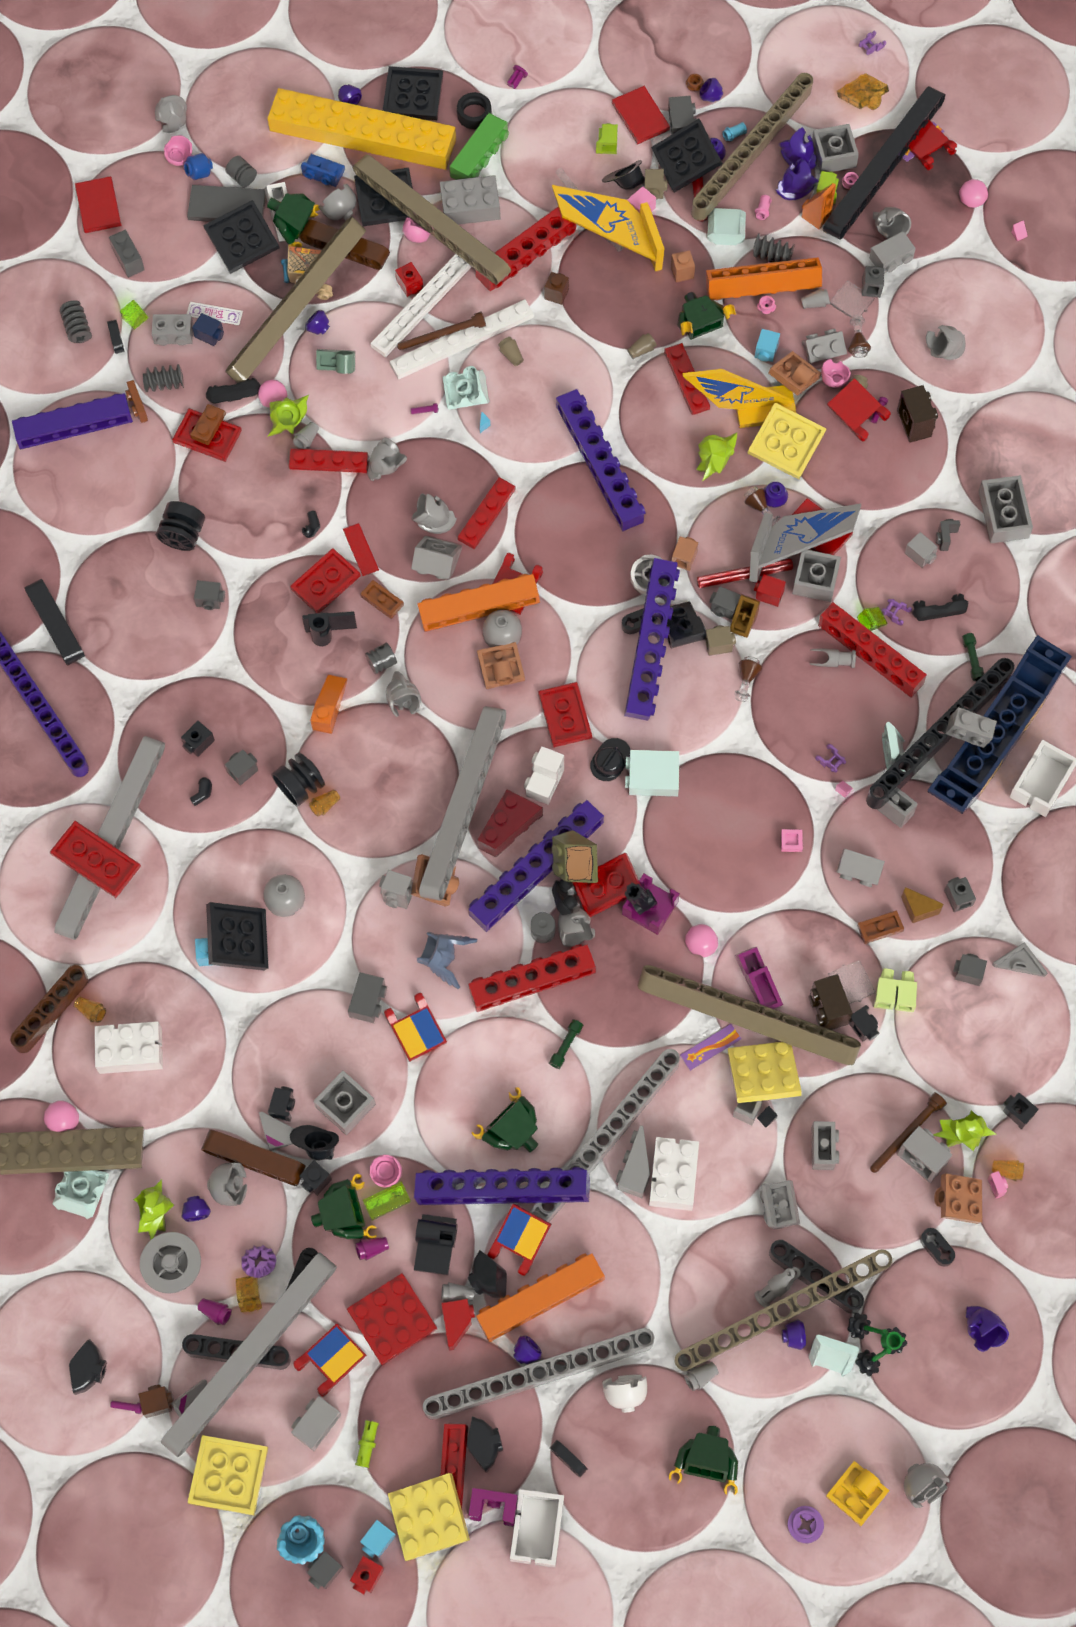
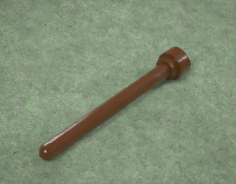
[397,311,486,350]
[870,1092,947,1173]

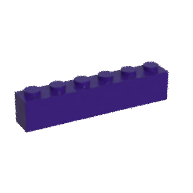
[12,393,133,450]

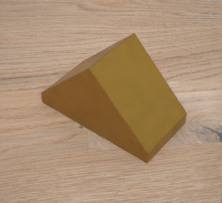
[730,594,760,638]
[901,887,944,923]

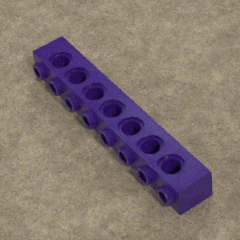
[556,389,646,532]
[624,558,680,721]
[468,800,604,932]
[414,1167,590,1205]

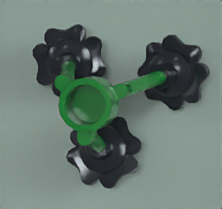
[847,1313,908,1377]

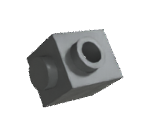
[862,266,884,298]
[194,580,225,610]
[709,586,741,620]
[225,750,258,786]
[944,877,976,912]
[953,954,987,986]
[307,1551,344,1589]

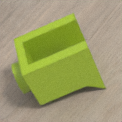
[596,123,618,154]
[816,171,839,204]

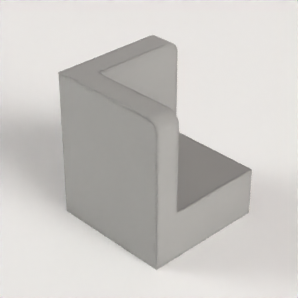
[733,1101,762,1126]

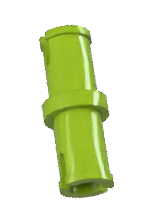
[355,1420,379,1468]

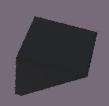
[757,1106,778,1128]

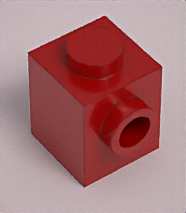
[395,262,423,297]
[754,574,786,607]
[350,1556,384,1595]

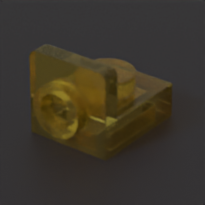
[235,1276,262,1312]

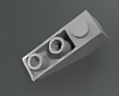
[615,1125,650,1199]

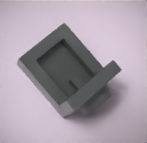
[936,519,961,551]

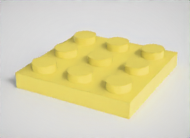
[748,403,827,479]
[728,1042,802,1103]
[188,1435,268,1516]
[388,1473,470,1561]

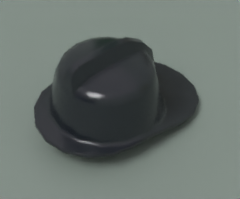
[602,160,645,189]
[590,738,631,781]
[290,1125,339,1160]

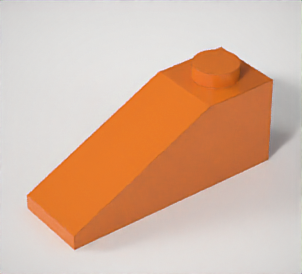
[802,183,836,229]
[310,674,347,734]

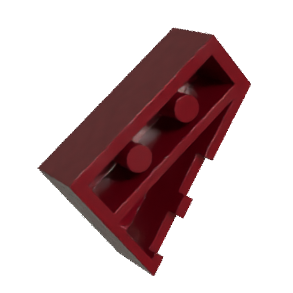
[477,789,543,857]

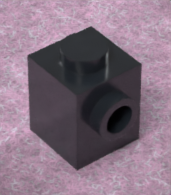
[181,721,215,757]
[299,1160,332,1196]

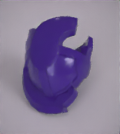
[779,127,817,169]
[776,158,819,200]
[965,1306,1009,1352]

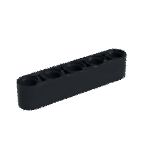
[24,579,85,666]
[769,1240,864,1314]
[182,1334,291,1370]

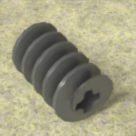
[753,233,795,262]
[59,300,92,343]
[143,364,184,392]

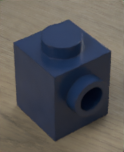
[192,313,224,346]

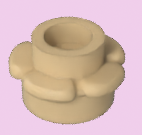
[316,284,333,300]

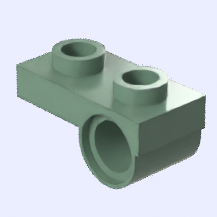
[316,349,355,374]

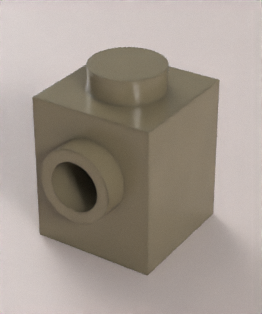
[644,169,667,200]
[705,625,736,656]

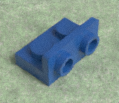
[301,154,345,187]

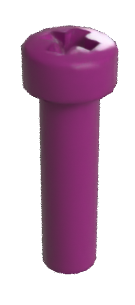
[871,397,888,423]
[411,403,438,414]
[110,1400,142,1414]

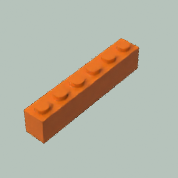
[706,257,822,300]
[417,574,540,632]
[476,1253,605,1343]

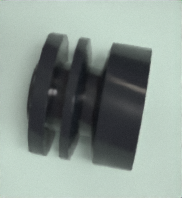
[155,501,205,551]
[271,752,325,807]

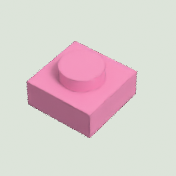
[781,829,803,852]
[988,1171,1008,1199]

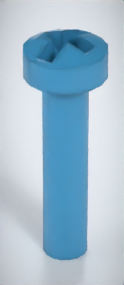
[281,259,289,283]

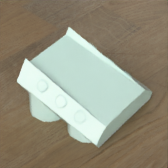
[707,208,746,245]
[443,366,490,410]
[882,722,905,772]
[52,1170,109,1219]
[809,1334,859,1377]

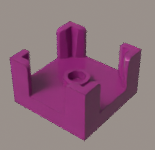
[622,873,680,935]
[468,1488,518,1527]

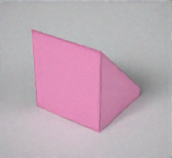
[1011,220,1027,241]
[835,781,853,798]

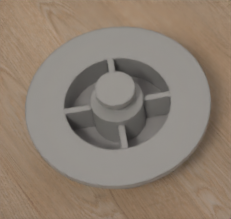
[140,1232,201,1293]

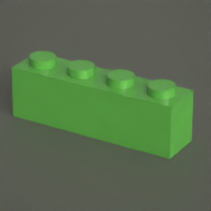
[450,113,509,180]

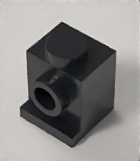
[849,1005,880,1042]
[268,1086,295,1122]
[1003,1092,1039,1130]

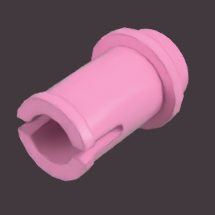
[755,195,772,220]

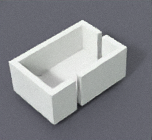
[1010,740,1076,817]
[95,1021,163,1074]
[649,1137,699,1211]
[510,1489,564,1568]

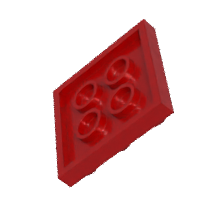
[347,1273,437,1365]

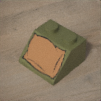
[552,830,598,883]

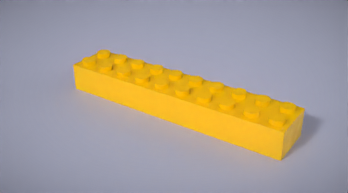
[268,88,456,170]

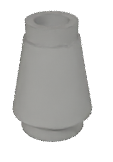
[801,288,830,309]
[293,422,319,449]
[441,1282,474,1302]
[684,1362,719,1391]

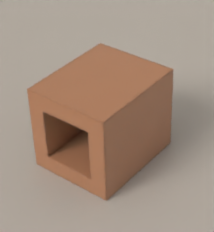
[671,250,695,282]
[672,536,699,571]

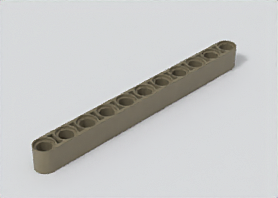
[691,73,813,220]
[352,154,511,285]
[225,216,366,383]
[637,965,861,1065]
[675,1249,892,1371]

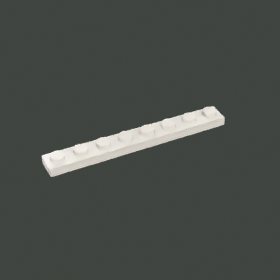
[371,254,472,358]
[390,300,534,380]

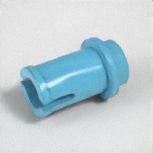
[722,122,747,142]

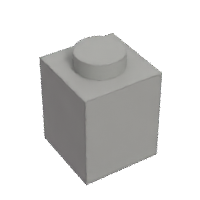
[905,532,938,568]

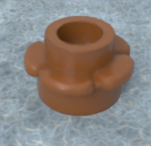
[686,74,704,91]

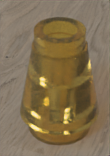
[309,789,340,817]
[74,996,106,1023]
[992,1160,1025,1181]

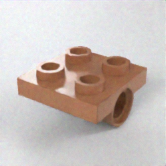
[768,351,821,396]
[477,642,525,689]
[411,854,459,907]
[934,1174,982,1224]

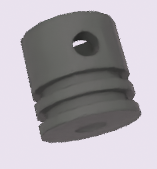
[225,156,257,187]
[365,642,397,674]
[531,912,555,943]

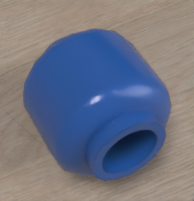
[184,153,213,180]

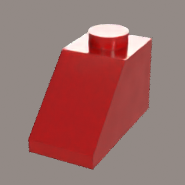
[442,1299,475,1351]

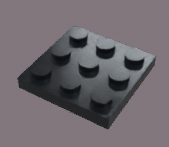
[382,66,443,121]
[651,118,723,193]
[354,167,413,227]
[203,200,280,274]
[206,902,269,971]

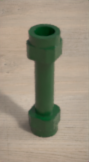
[962,633,984,682]
[549,1019,584,1069]

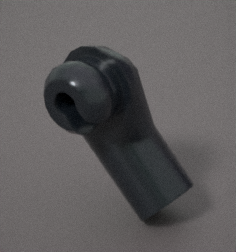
[302,511,320,538]
[189,777,212,806]

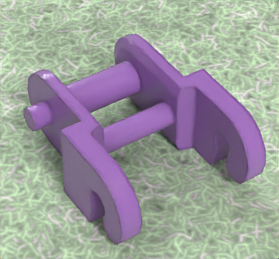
[859,30,886,55]
[881,599,912,625]
[815,744,846,773]

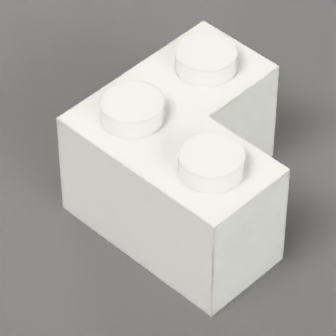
[524,746,564,805]

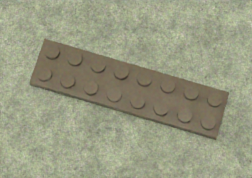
[0,1127,144,1175]

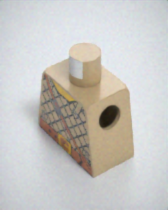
[288,246,322,283]

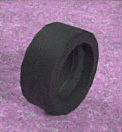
[457,92,492,129]

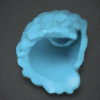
[277,1515,325,1565]

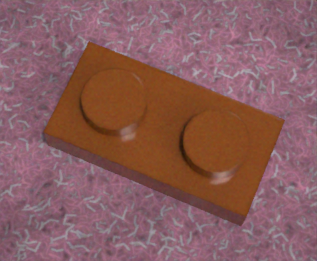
[125,380,148,423]
[190,404,226,445]
[360,580,404,619]
[857,910,904,944]

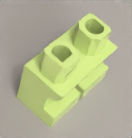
[874,968,917,1012]

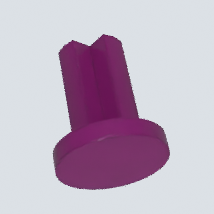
[507,65,528,89]

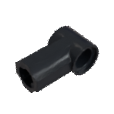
[624,883,657,915]

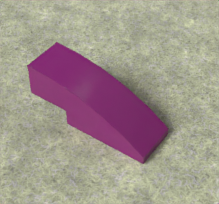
[735,947,783,1009]

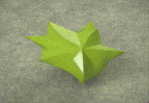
[267,394,309,437]
[696,433,737,481]
[933,1110,997,1151]
[133,1179,174,1240]

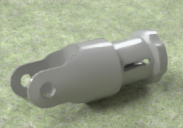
[810,648,856,668]
[754,1267,801,1308]

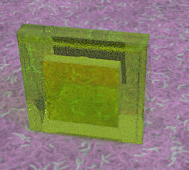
[120,300,148,330]
[857,607,888,631]

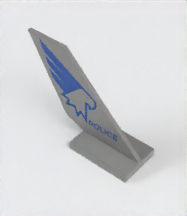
[749,504,861,582]

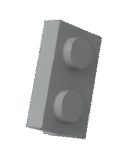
[802,329,847,363]
[760,1180,800,1229]

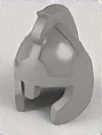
[155,95,187,133]
[873,207,911,239]
[926,325,966,360]
[367,437,407,481]
[411,493,457,534]
[386,671,421,717]
[558,903,595,947]

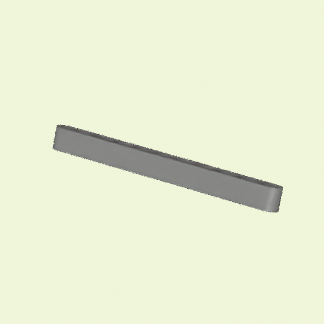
[419,706,506,901]
[54,736,165,940]
[529,1049,680,1223]
[161,1252,337,1457]
[423,1328,655,1420]

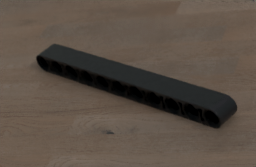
[823,86,946,240]
[866,658,1015,809]

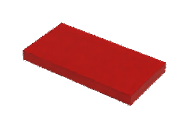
[49,821,141,898]

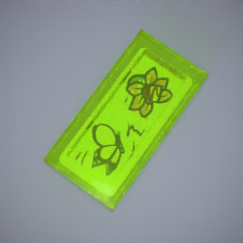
[363,1181,411,1221]

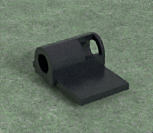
[667,601,706,649]
[302,611,357,647]
[414,1214,458,1275]

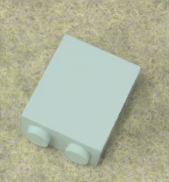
[625,750,679,797]

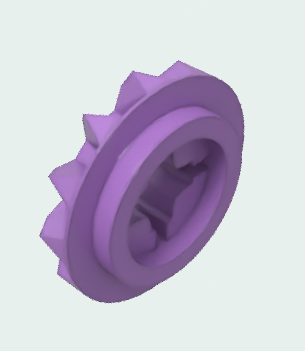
[241,1245,276,1278]
[787,1506,824,1544]

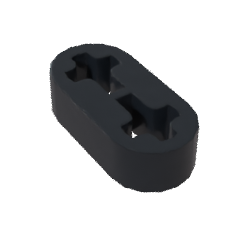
[107,319,125,354]
[621,608,658,634]
[920,1228,955,1267]
[549,1440,588,1478]

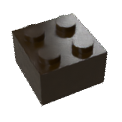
[897,385,938,443]
[809,974,853,1030]

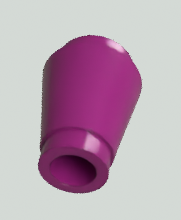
[355,1237,389,1261]
[197,1298,232,1325]

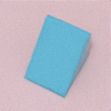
[480,412,490,433]

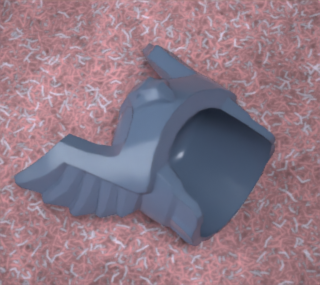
[417,932,477,989]

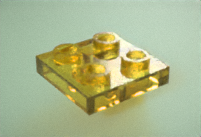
[837,73,889,110]

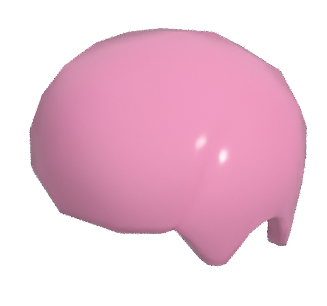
[164,135,192,166]
[959,179,988,208]
[402,218,430,243]
[821,359,851,388]
[258,379,287,408]
[685,924,718,957]
[44,1101,79,1132]
[369,1154,402,1188]

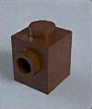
[544,272,569,305]
[138,1385,174,1418]

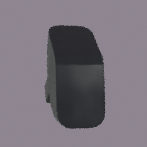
[468,1250,507,1298]
[69,1339,107,1395]
[467,1416,503,1473]

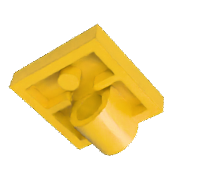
[825,1461,889,1527]

